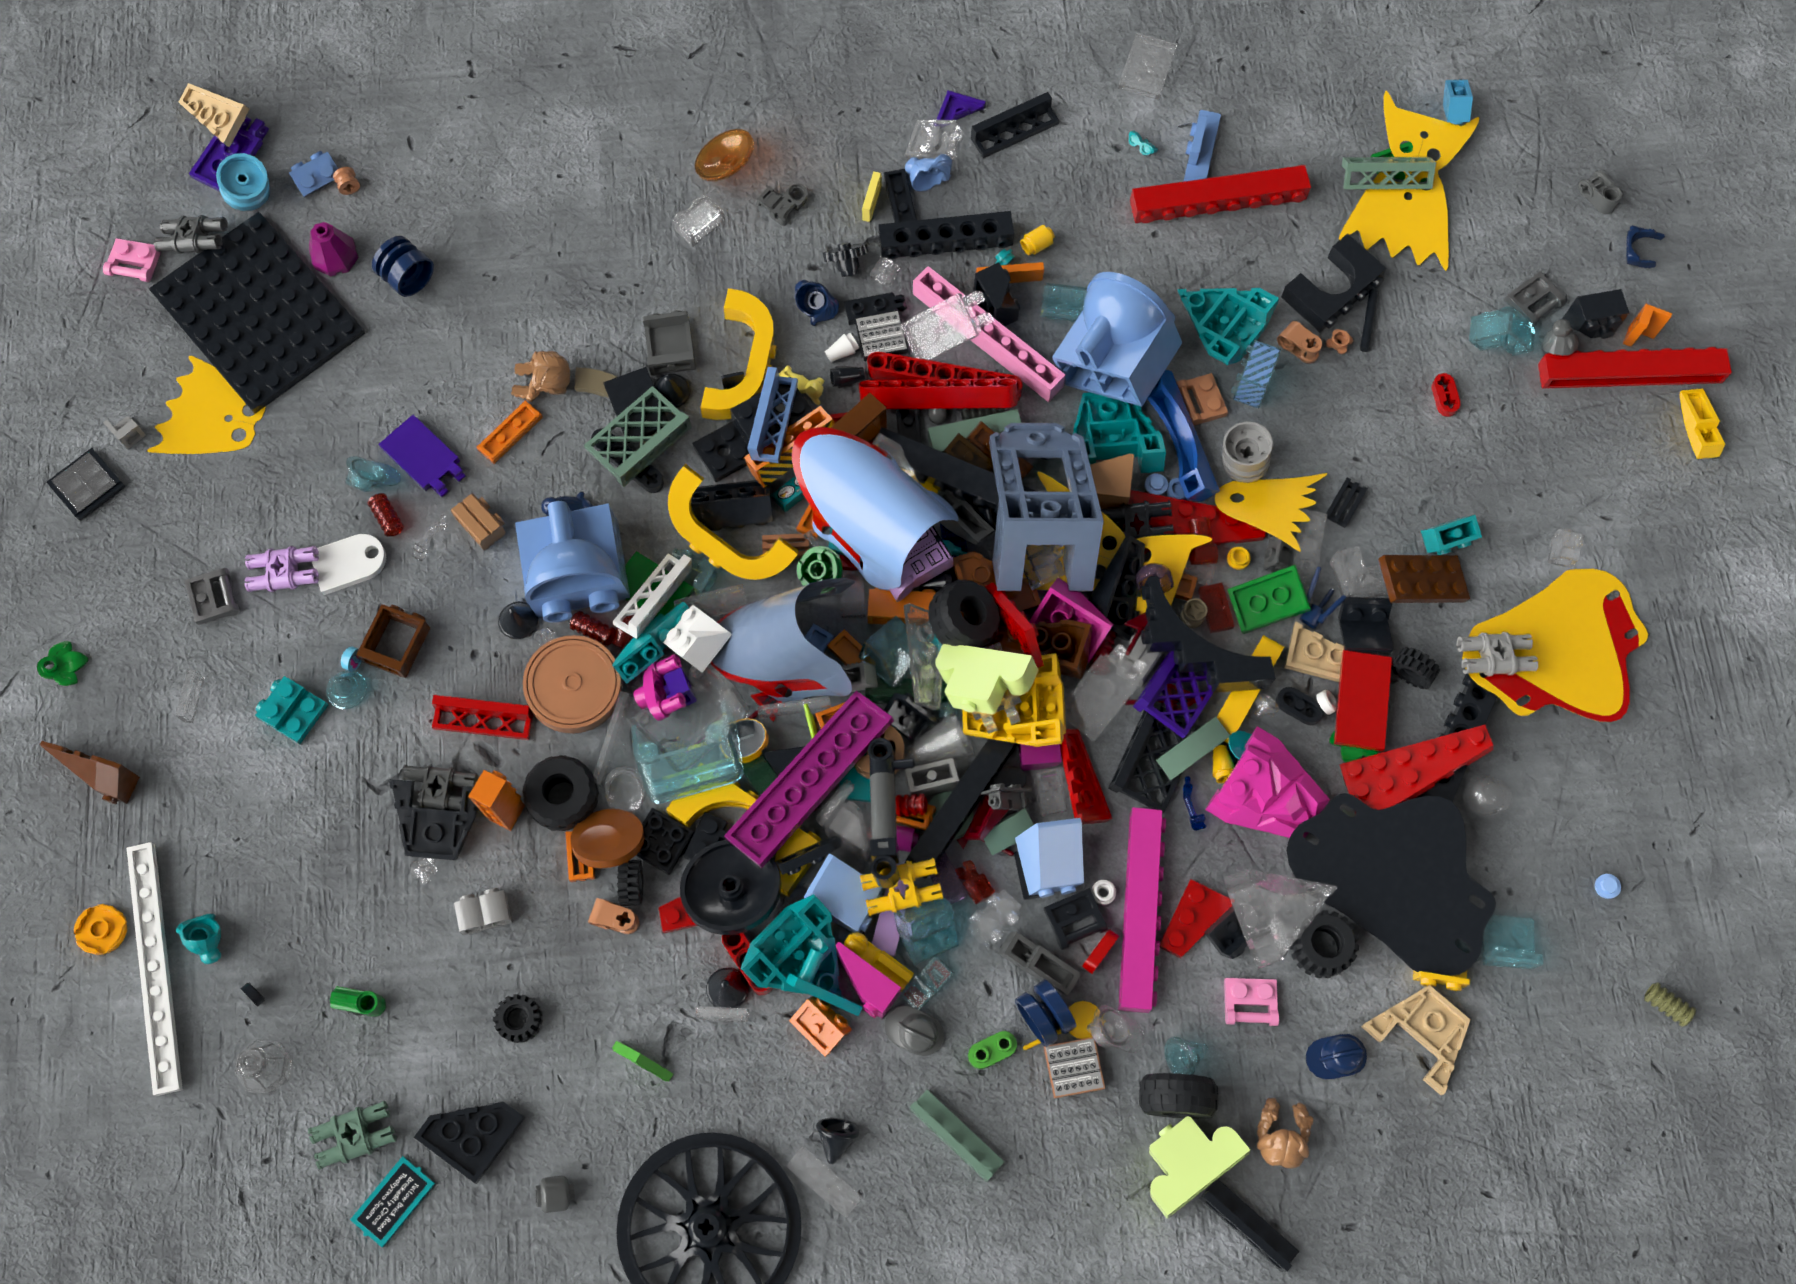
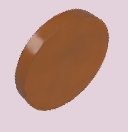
[571,809,644,868]

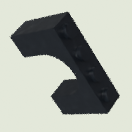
[1281,233,1387,333]

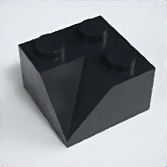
[973,262,1020,326]
[1562,289,1630,339]

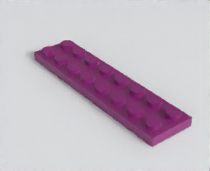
[724,690,894,868]

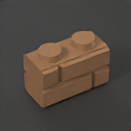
[451,494,506,550]

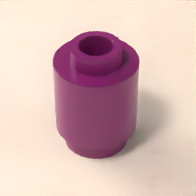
[896,825,920,852]

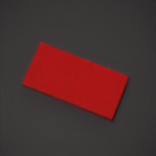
[1334,650,1392,752]

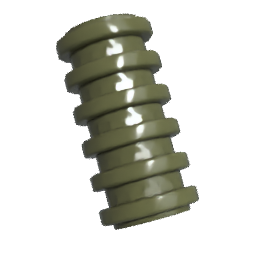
[1644,982,1696,1027]

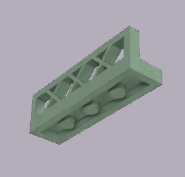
[1342,157,1436,189]
[910,1090,1004,1182]

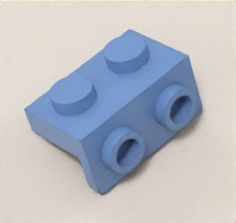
[289,151,338,197]

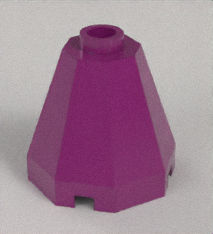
[309,222,359,277]

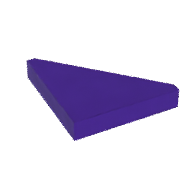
[935,90,986,128]

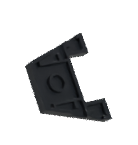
[390,779,479,860]

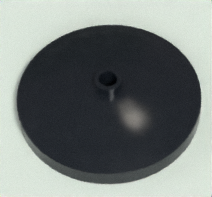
[680,840,782,935]

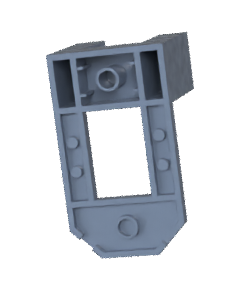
[989,423,1104,592]

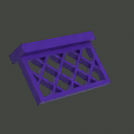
[1133,651,1213,738]

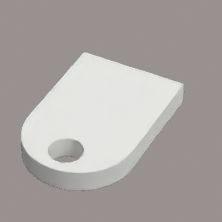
[312,534,386,595]

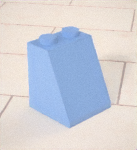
[1015,818,1084,898]
[804,853,883,933]

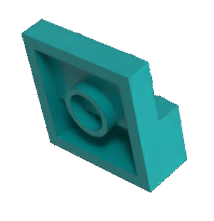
[255,676,328,745]

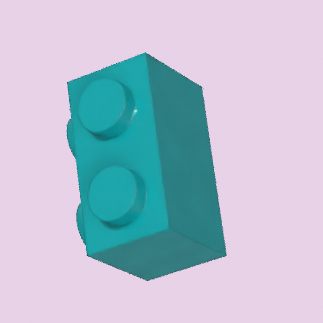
[1421,515,1482,555]

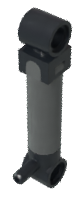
[868,738,915,888]

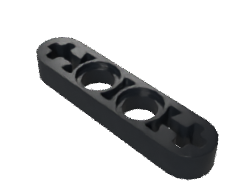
[591,428,664,493]

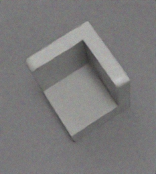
[103,416,146,449]

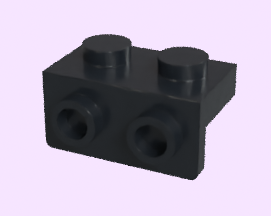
[884,693,939,744]
[1204,899,1267,959]

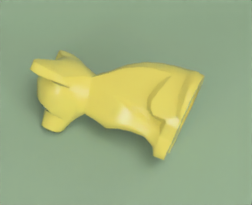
[779,365,824,406]

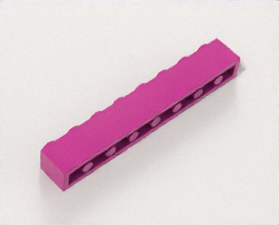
[1118,807,1166,1013]

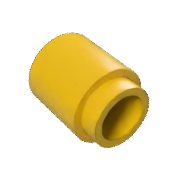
[1020,225,1055,255]

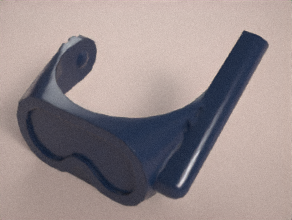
[1626,225,1665,269]

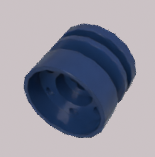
[372,236,434,297]

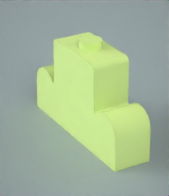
[935,644,1038,714]
[1149,1116,1250,1219]

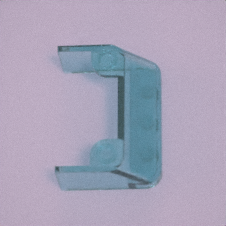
[631,699,744,804]

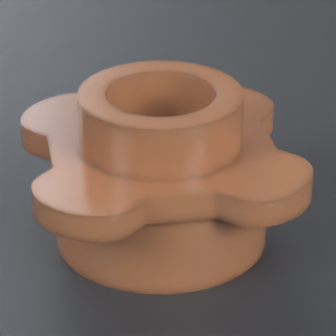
[1326,329,1353,354]

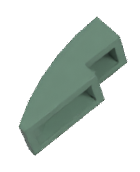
[1156,716,1230,780]

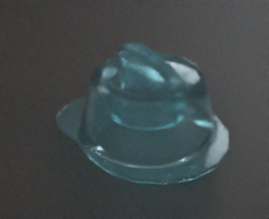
[346,456,401,492]

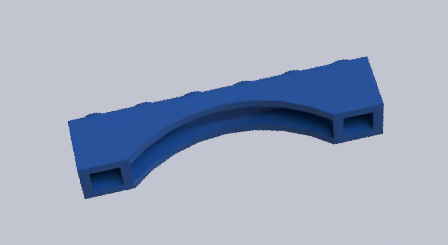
[1147,370,1220,502]

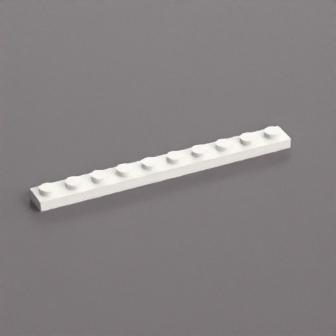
[127,842,183,1096]

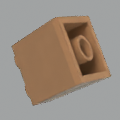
[1067,454,1134,509]

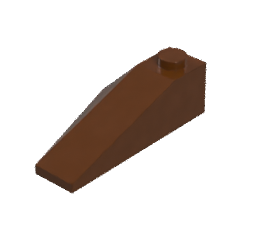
[40,741,140,805]

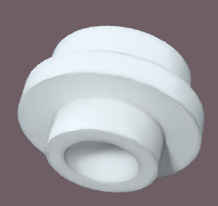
[1091,880,1116,905]

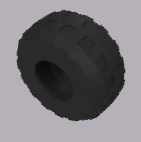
[928,579,1000,648]
[522,755,599,831]
[1139,1073,1218,1119]

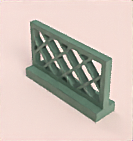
[584,386,692,487]

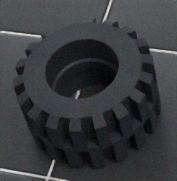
[1290,910,1359,978]

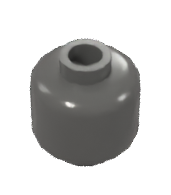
[535,1176,575,1213]

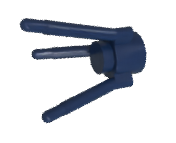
[1299,566,1346,629]

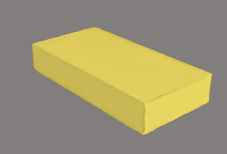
[862,171,882,222]

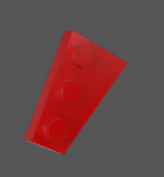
[1160,879,1236,958]

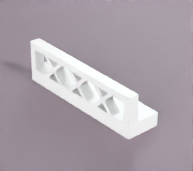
[613,554,692,639]

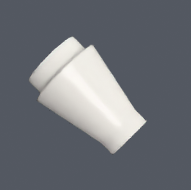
[824,333,859,363]

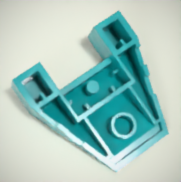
[1073,392,1166,473]

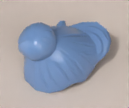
[905,154,952,191]

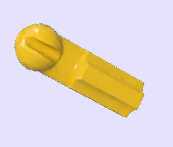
[844,932,914,992]

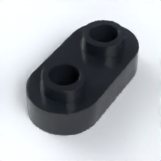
[1276,687,1323,725]

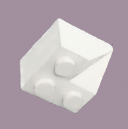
[663,605,732,673]

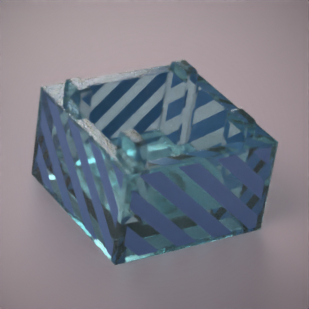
[1231,340,1281,409]

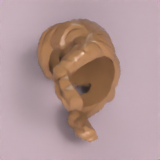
[511,351,570,402]
[1257,1098,1313,1169]

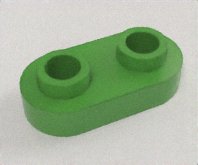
[968,1031,1017,1069]

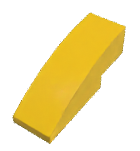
[1679,388,1725,459]

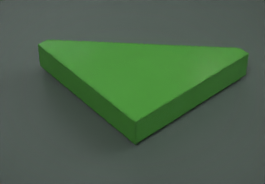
[612,1041,673,1082]

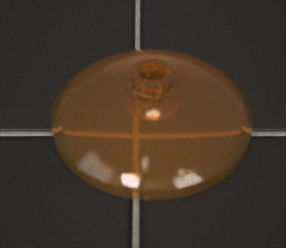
[695,129,754,181]

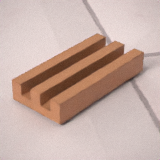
[762,533,810,559]

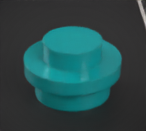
[995,248,1015,265]

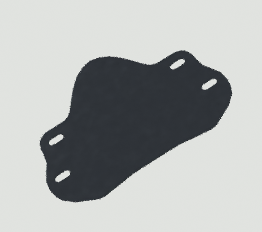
[1286,793,1496,976]

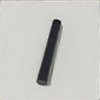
[1360,289,1378,352]

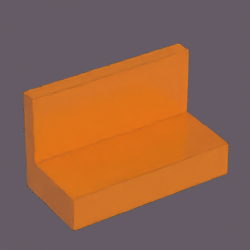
[1623,304,1672,347]

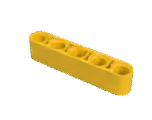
[1217,635,1285,743]

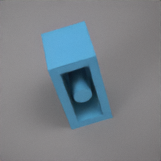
[1443,80,1473,125]

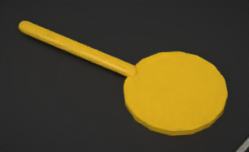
[1023,1001,1102,1050]

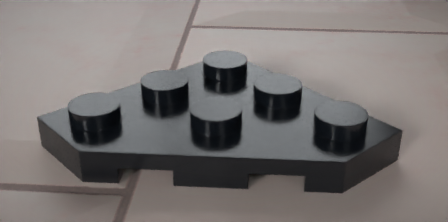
[413,1102,525,1184]

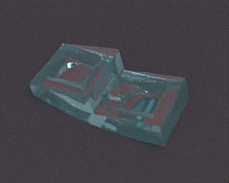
[900,956,955,1010]

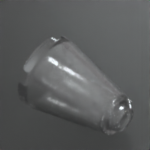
[905,712,975,766]

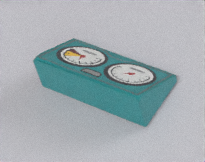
[771,476,805,513]

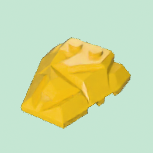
[962,653,1066,747]

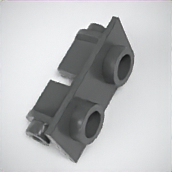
[1263,531,1294,571]
[981,783,1032,810]

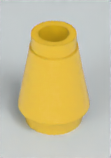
[1213,745,1235,783]

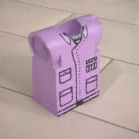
[890,526,954,602]

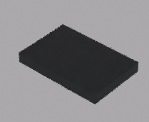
[603,367,668,444]

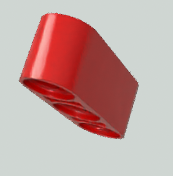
[722,933,773,995]

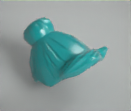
[176,914,221,964]

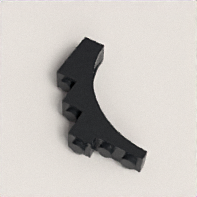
[1141,576,1276,693]

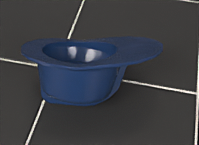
[1306,1034,1367,1079]

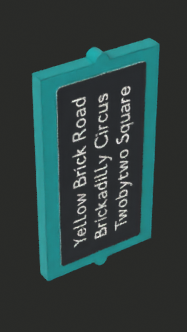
[350,1156,436,1248]

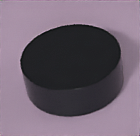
[240,982,265,1007]

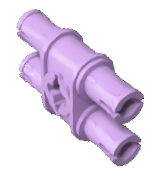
[245,546,319,592]

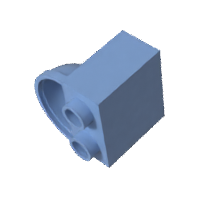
[1052,272,1182,407]
[515,501,630,623]

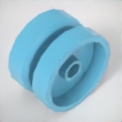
[216,153,270,211]

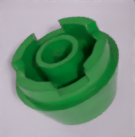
[797,546,843,594]

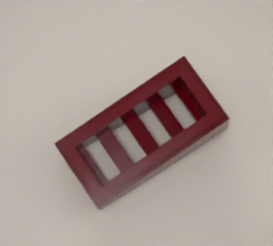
[964,796,1009,840]

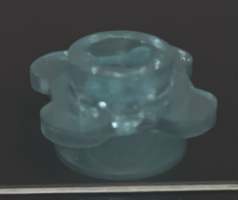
[936,702,960,718]

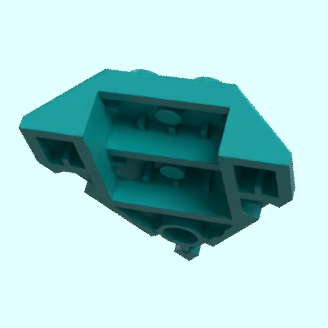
[1177,288,1279,365]
[740,894,842,996]

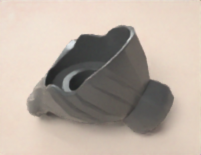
[1539,319,1579,356]

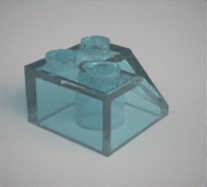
[859,616,931,688]

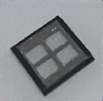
[46,448,126,521]

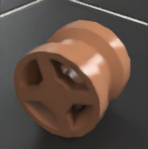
[333,167,360,195]

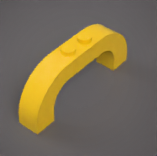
[700,288,777,420]
[668,464,798,580]

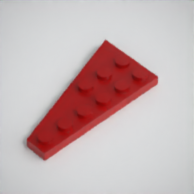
[1122,490,1265,554]
[1339,725,1494,815]

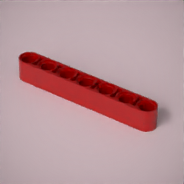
[867,352,1023,401]
[859,378,1018,409]

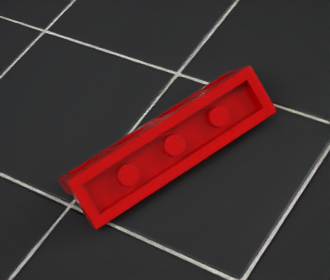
[432,695,533,740]

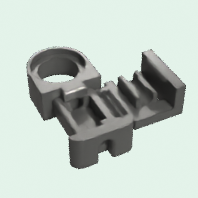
[756,184,808,226]

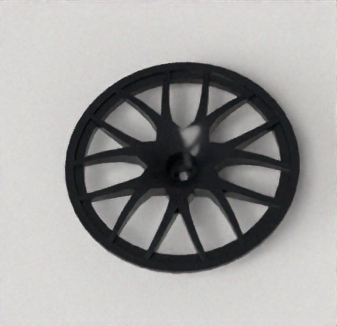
[616,1133,802,1284]

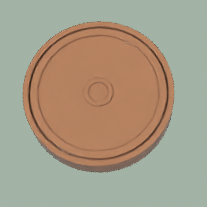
[523,635,622,733]

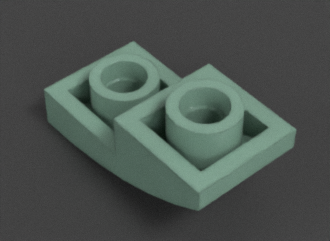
[984,808,1034,855]

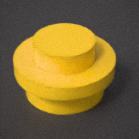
[1227,547,1251,570]

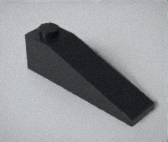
[1088,535,1145,641]

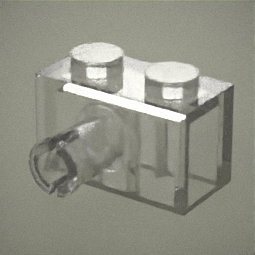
[1024,545,1065,591]

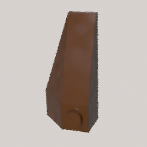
[986,619,1092,679]

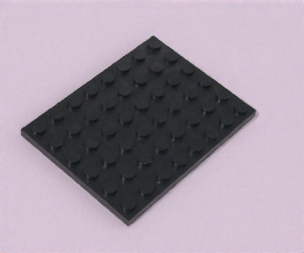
[149,212,366,414]

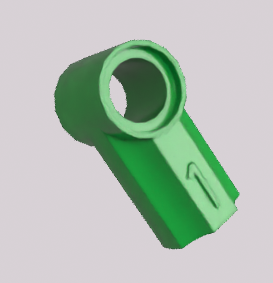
[330,986,386,1017]

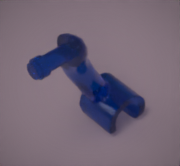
[1183,776,1206,831]

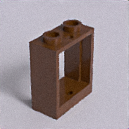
[831,393,887,443]
[356,604,430,679]

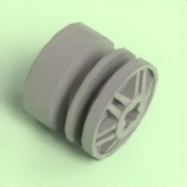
[1222,421,1273,483]

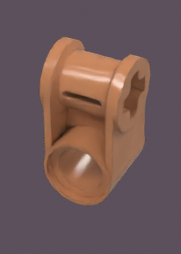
[1277,321,1322,363]
[588,898,640,934]

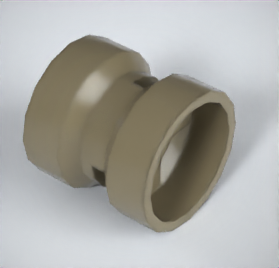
[1180,598,1207,628]

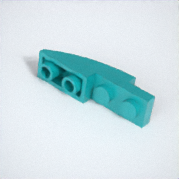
[612,602,689,684]

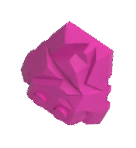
[1205,726,1330,838]

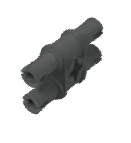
[154,215,228,254]
[401,765,478,811]

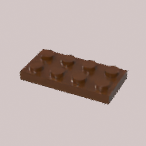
[1378,555,1470,603]

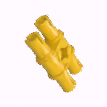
[860,858,944,916]

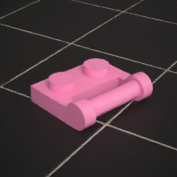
[103,238,161,282]
[1224,978,1279,1026]

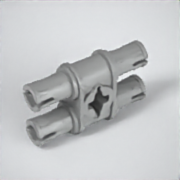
[1456,632,1538,676]

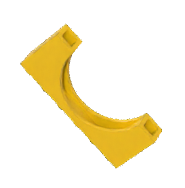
[666,762,821,897]

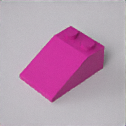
[1029,578,1113,663]
[836,942,901,1019]

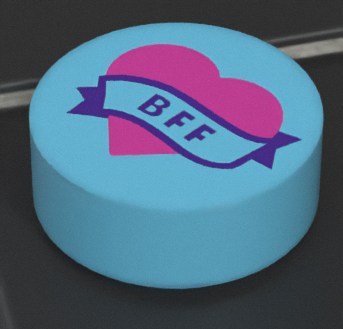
[341,646,361,672]

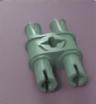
[308,1100,397,1170]

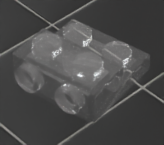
[905,120,963,161]

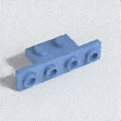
[1183,110,1221,182]

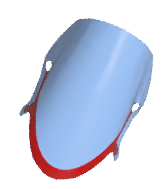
[792,427,958,590]

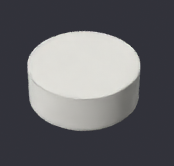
[1317,690,1337,715]

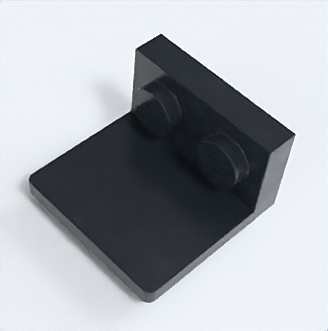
[1338,597,1394,652]

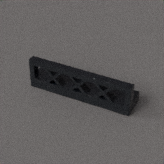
[971,92,1059,158]
[1199,1179,1299,1272]

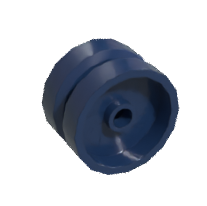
[1015,979,1077,1048]

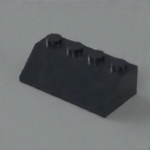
[691,480,773,531]

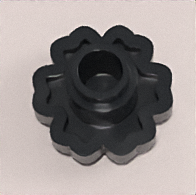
[823,242,869,277]

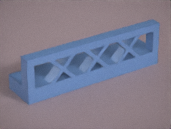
[747,367,798,463]

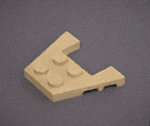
[1361,985,1471,1095]

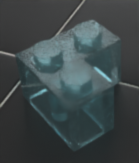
[1469,306,1535,356]

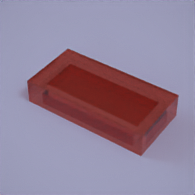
[1198,582,1235,634]

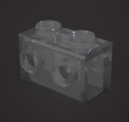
[968,889,1022,948]

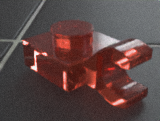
[955,860,997,904]

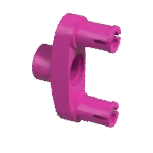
[634,654,686,721]

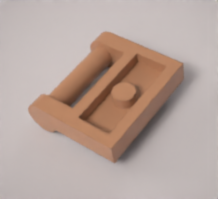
[1176,373,1228,426]

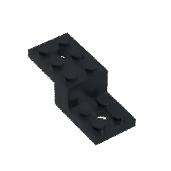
[692,377,812,483]

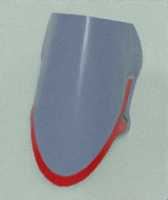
[707,578,856,704]

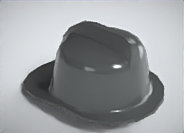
[884,1005,944,1056]

